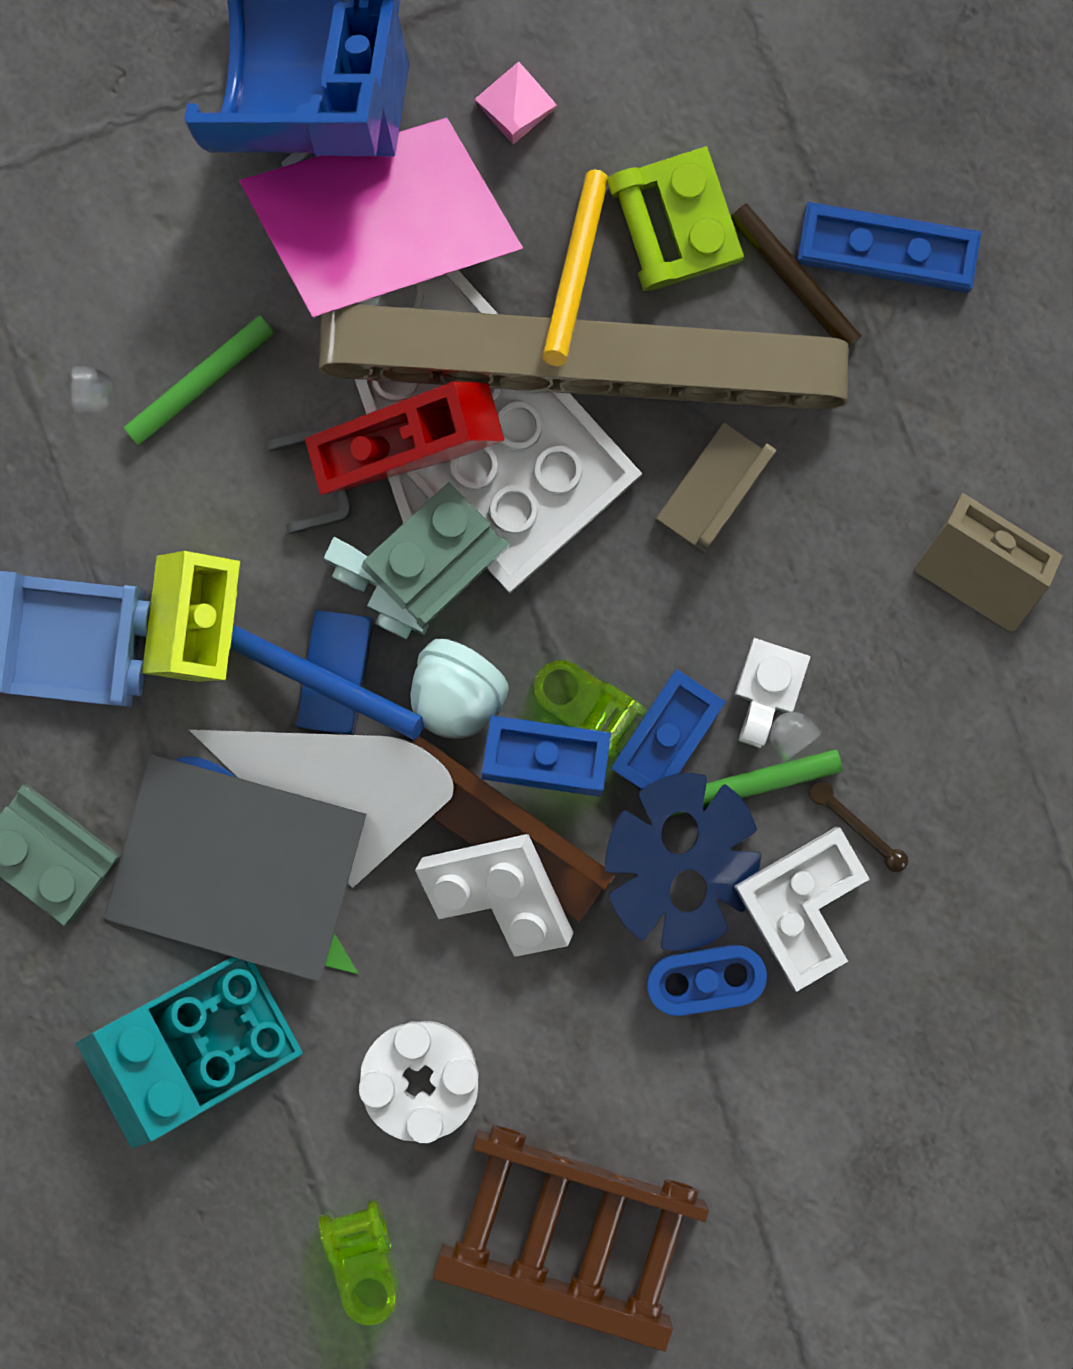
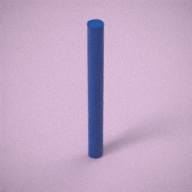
[230,624,424,739]

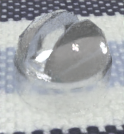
[71,366,113,414]
[770,712,822,763]

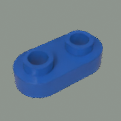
[646,945,767,1016]

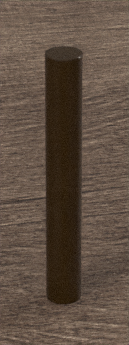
[731,203,862,348]

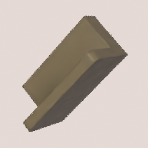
[655,422,776,554]
[915,492,1063,631]

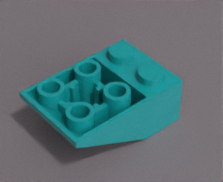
[75,957,303,1149]

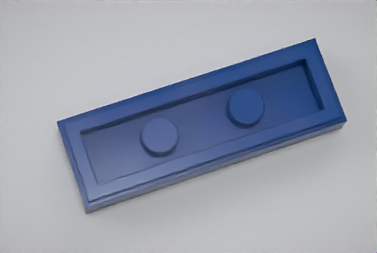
[796,202,982,293]

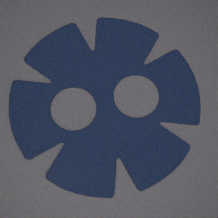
[605,773,761,951]

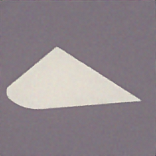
[189,730,453,888]

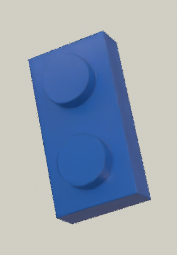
[610,669,726,790]
[481,715,611,797]

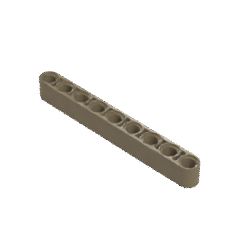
[318,304,848,410]

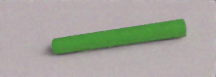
[123,315,274,445]
[670,749,843,817]

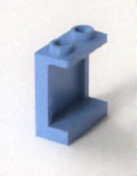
[0,571,151,708]

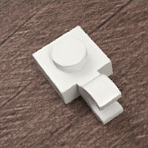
[734,638,811,748]

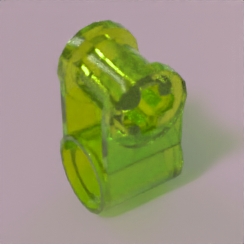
[532,660,648,760]
[318,1199,400,1326]

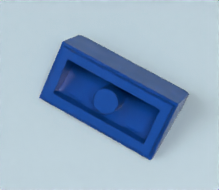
[296,610,374,735]

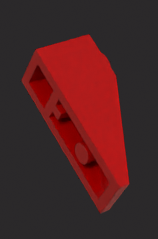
[305,381,505,495]

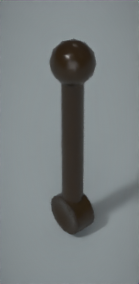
[809,781,909,873]

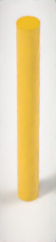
[542,170,608,366]

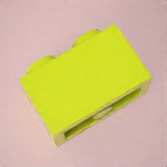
[142,551,240,682]

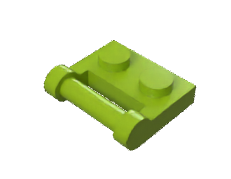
[606,146,744,291]

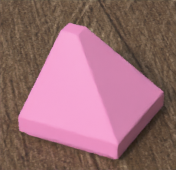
[475,62,557,145]

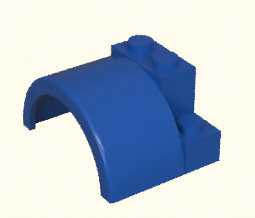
[184,0,409,156]

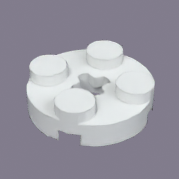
[359,1021,479,1143]

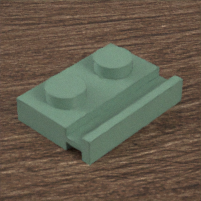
[361,482,510,629]
[0,785,121,926]

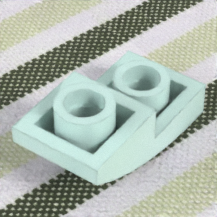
[324,537,429,639]

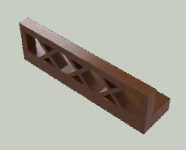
[412,735,616,923]

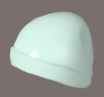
[411,639,509,739]

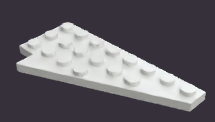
[281,153,642,594]

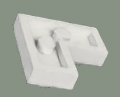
[734,827,870,992]
[415,834,574,957]

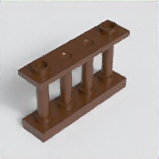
[433,1125,709,1352]

